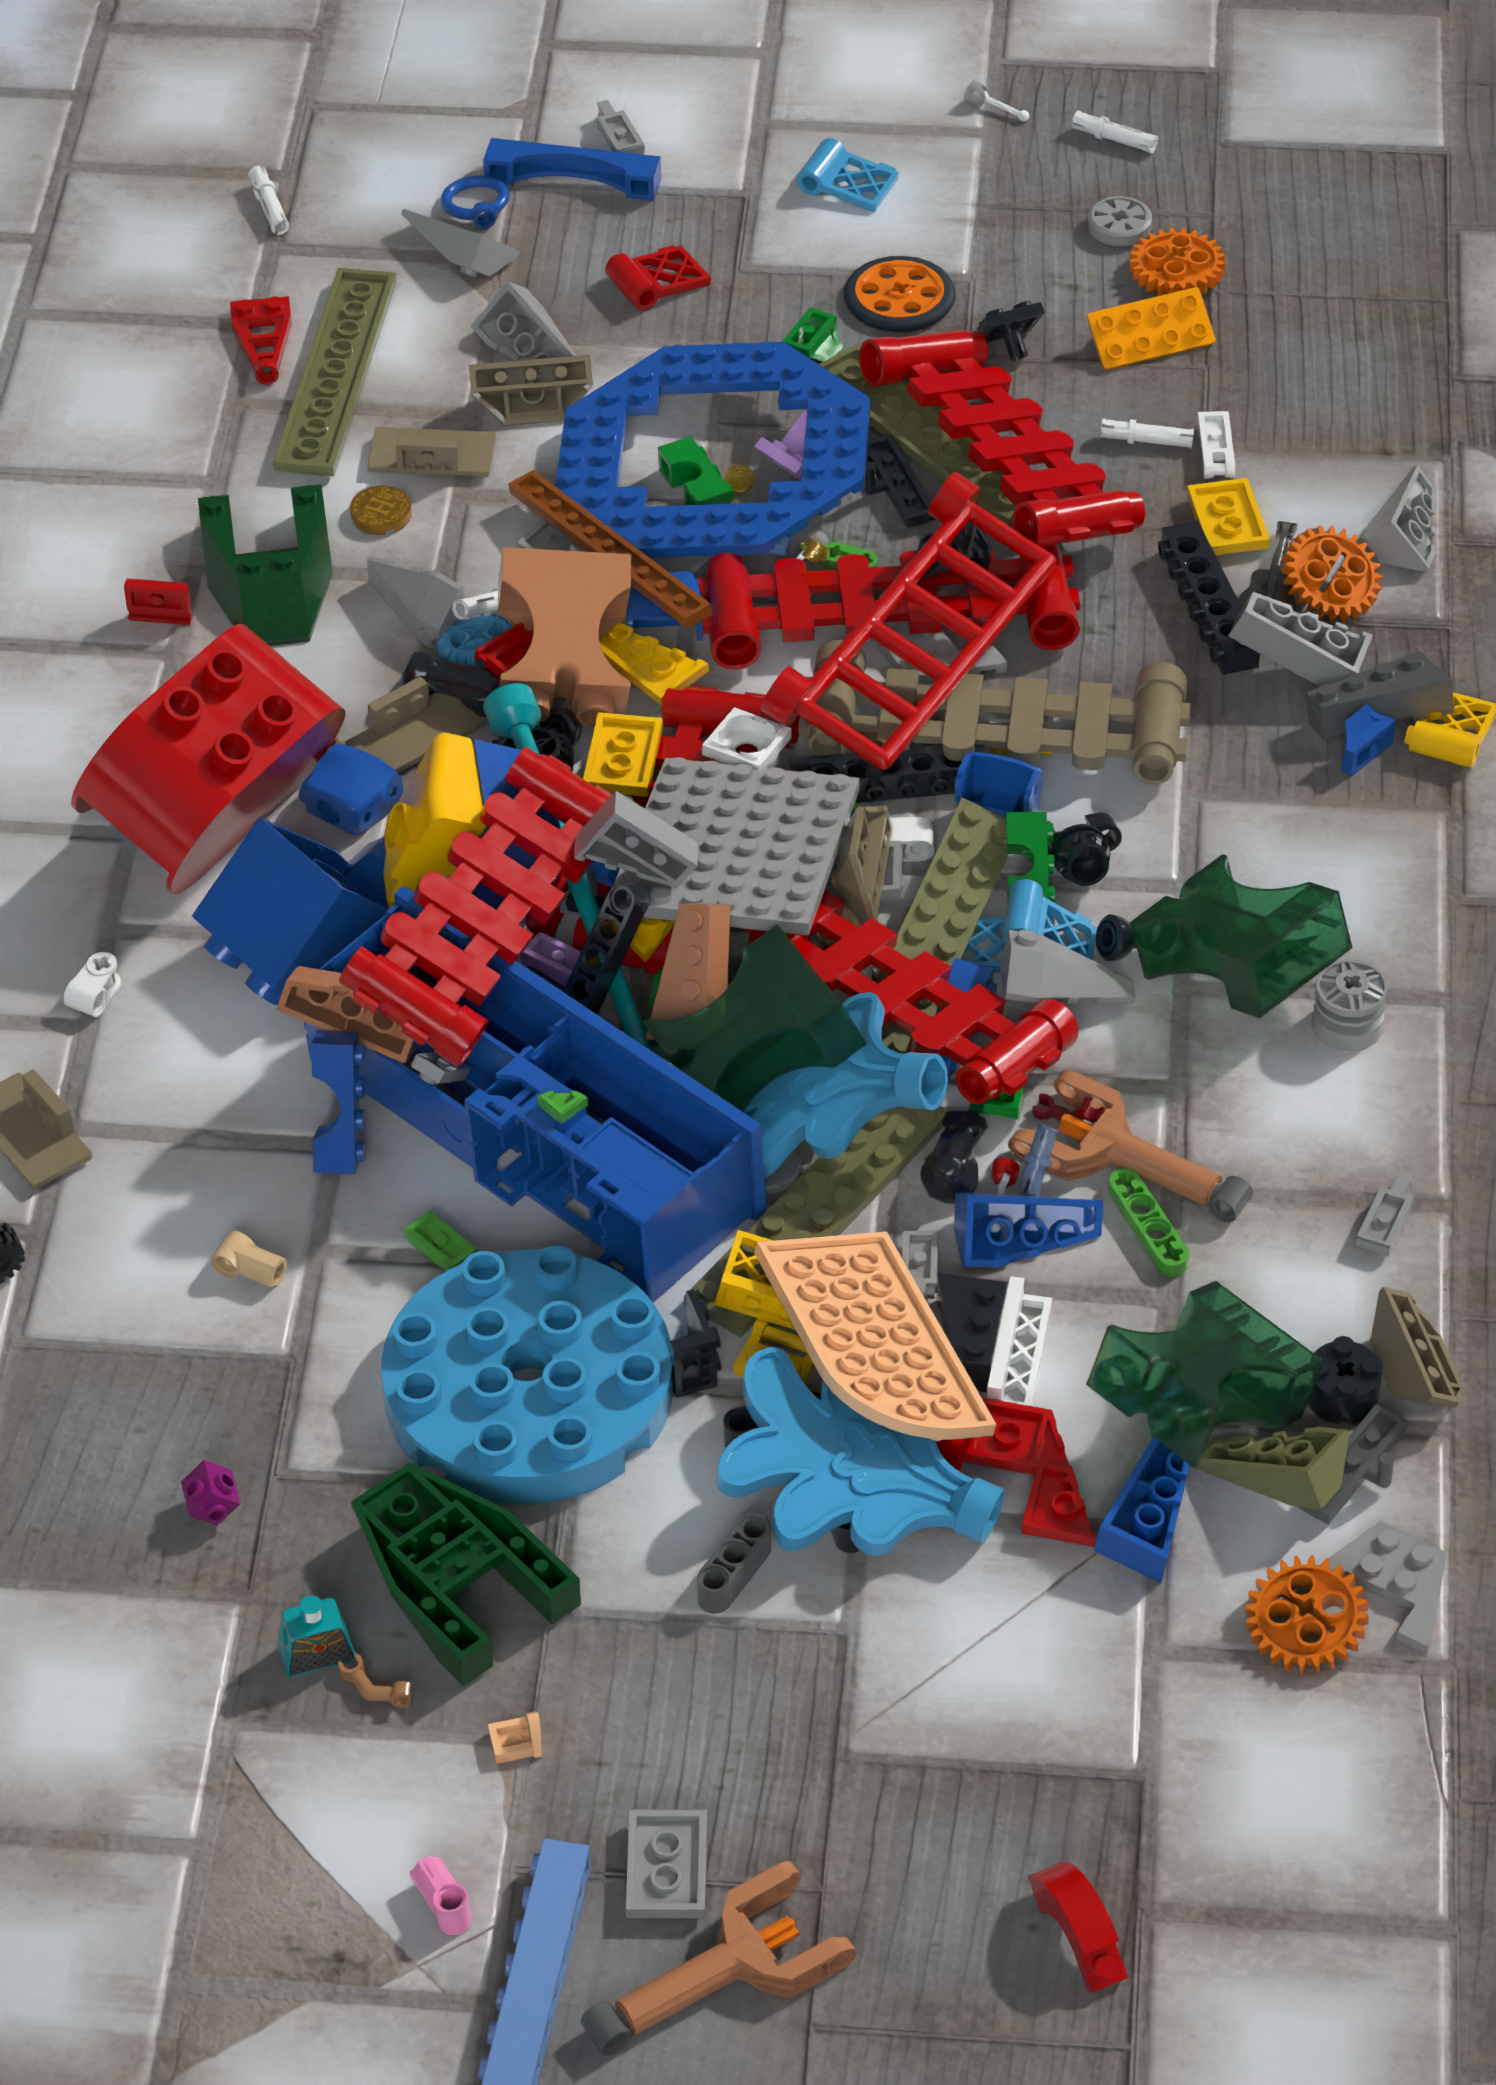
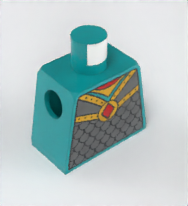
[277,1596,355,1678]

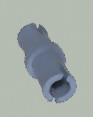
[1017,1123,1059,1197]

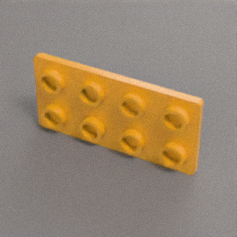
[1086,287,1216,370]

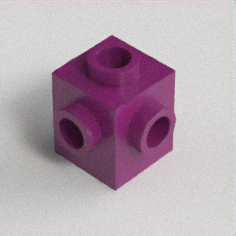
[181,1460,241,1526]

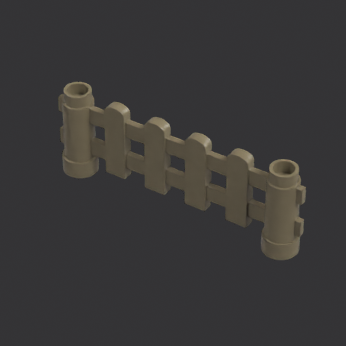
[798,640,1191,785]

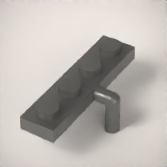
[1297,1403,1408,1525]

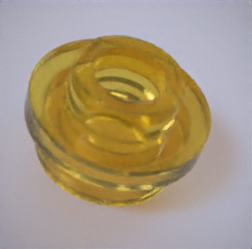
[724,464,755,492]
[800,537,830,565]

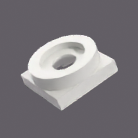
[702,707,791,770]

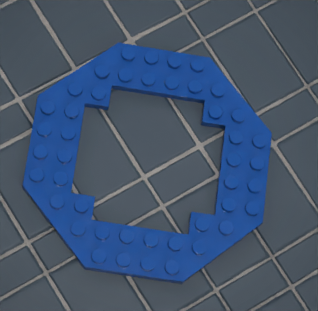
[555,342,871,558]

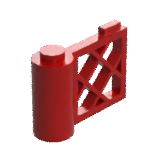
[605,245,711,310]

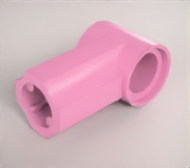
[410,1856,472,1935]

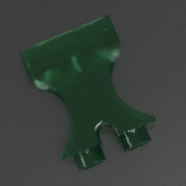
[1130,854,1353,1018]
[643,925,867,1113]
[1086,1281,1324,1468]

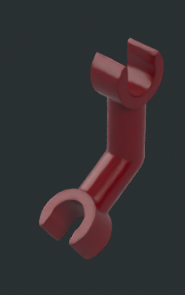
[1032,1094,1105,1122]

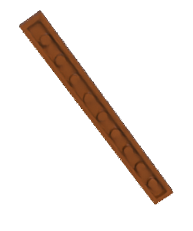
[508,470,713,628]

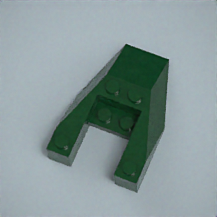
[198,484,333,646]
[351,1463,581,1687]

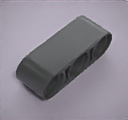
[697,1513,771,1614]

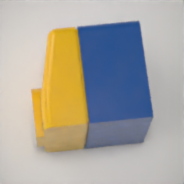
[383,733,561,910]

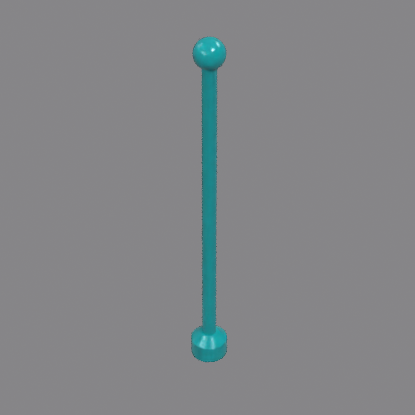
[483,683,655,1053]

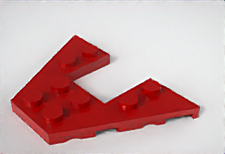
[936,1397,1096,1547]

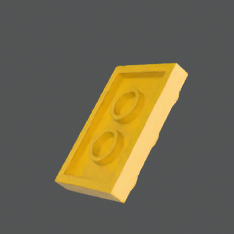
[1187,478,1270,555]
[583,712,663,797]

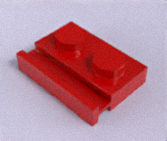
[124,578,193,625]
[474,622,533,678]

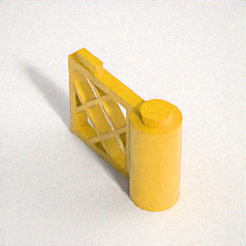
[1404,692,1496,768]

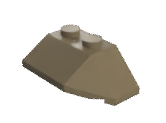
[469,355,593,426]
[831,806,893,922]
[1370,1287,1466,1407]

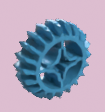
[437,613,513,666]

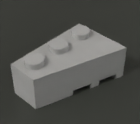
[574,791,698,888]

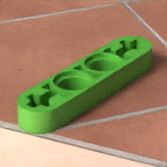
[1109,1168,1189,1277]

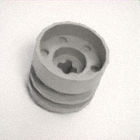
[1313,959,1388,1051]

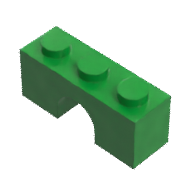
[658,436,734,505]
[1005,812,1055,906]

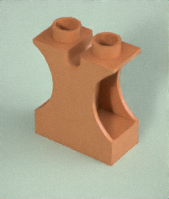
[497,547,631,727]

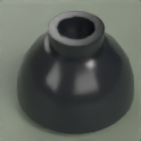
[539,707,583,747]
[1096,914,1141,961]

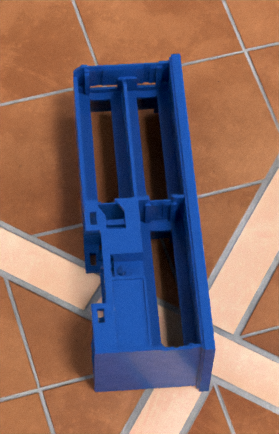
[304,886,767,1303]

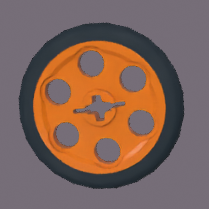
[844,256,956,332]

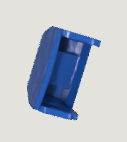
[626,571,703,641]
[298,743,403,835]
[955,752,1043,818]

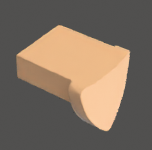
[488,1711,543,1764]

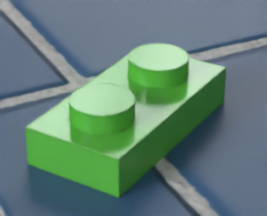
[404,1210,477,1272]

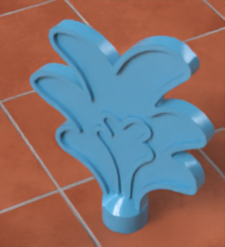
[709,984,948,1179]
[716,1347,1006,1556]

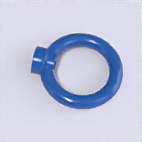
[440,175,510,229]

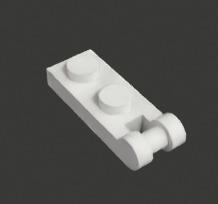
[1197,411,1235,479]

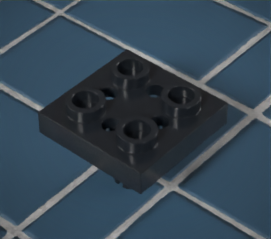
[976,301,1045,361]

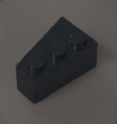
[936,1273,1008,1392]

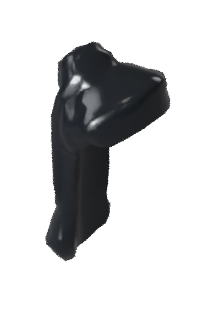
[400,651,500,718]
[920,1110,989,1204]

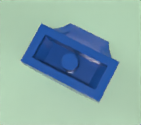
[1341,704,1395,777]

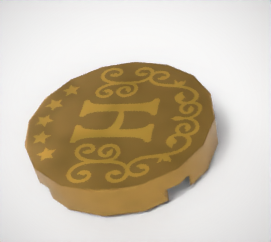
[350,485,412,535]

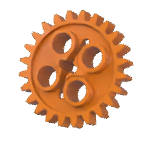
[1129,227,1226,296]
[1281,525,1383,622]
[1245,1555,1369,1675]

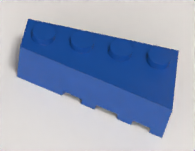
[1094,1420,1197,1583]

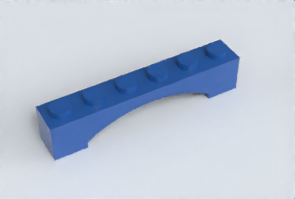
[483,138,661,201]

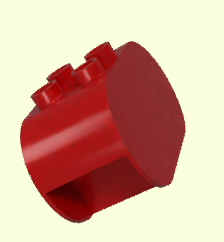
[71,624,346,894]

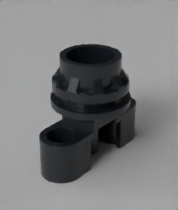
[1047,812,1122,886]

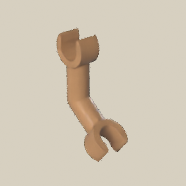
[338,1653,413,1708]

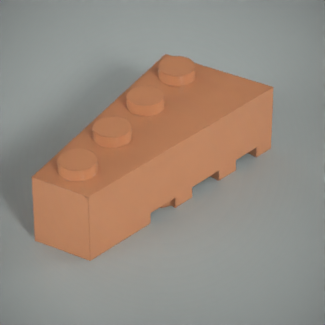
[645,903,730,1043]
[276,966,418,1063]

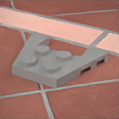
[877,588,1007,684]
[1296,1521,1447,1655]

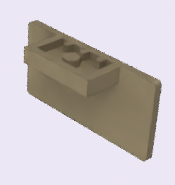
[368,427,496,477]
[345,676,485,773]
[0,1069,92,1189]

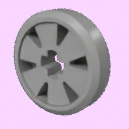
[1087,196,1152,246]

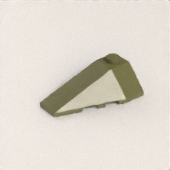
[1191,1427,1349,1509]

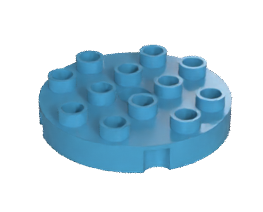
[381,1245,673,1504]

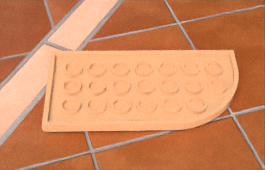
[754,1232,996,1441]

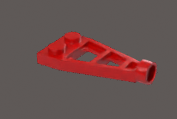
[230,296,292,385]

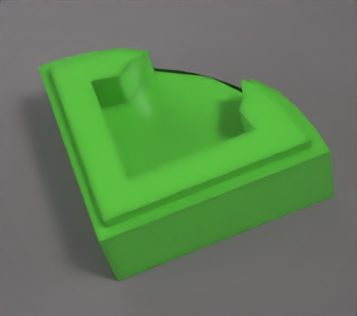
[537,1090,588,1124]

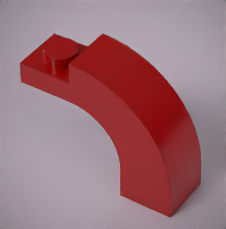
[1028,1861,1128,1993]

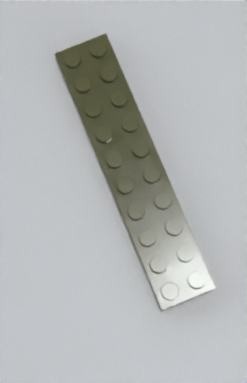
[273,268,397,477]
[819,344,1016,528]
[875,798,1009,1054]
[684,1106,949,1338]

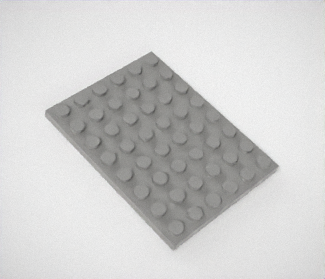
[613,757,860,935]

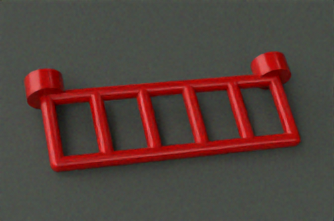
[760,471,1056,770]

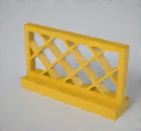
[714,1230,795,1330]

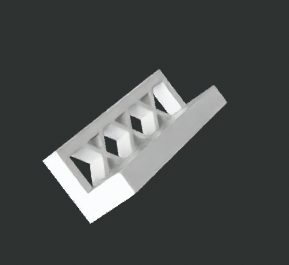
[987,1276,1052,1406]

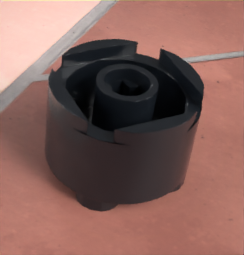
[1306,1336,1382,1424]

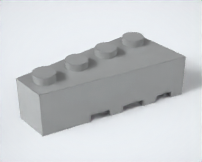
[1228,592,1373,686]

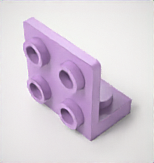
[754,410,807,481]

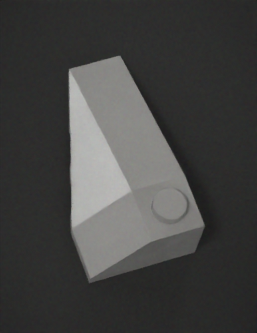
[401,209,520,278]
[471,282,576,361]
[1362,465,1436,572]

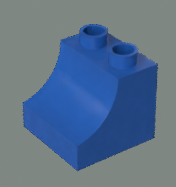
[192,817,391,1005]

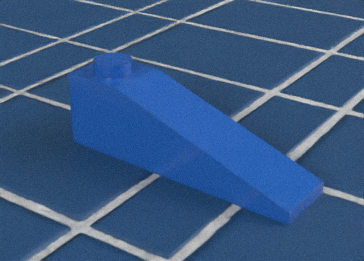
[954,1193,1103,1268]

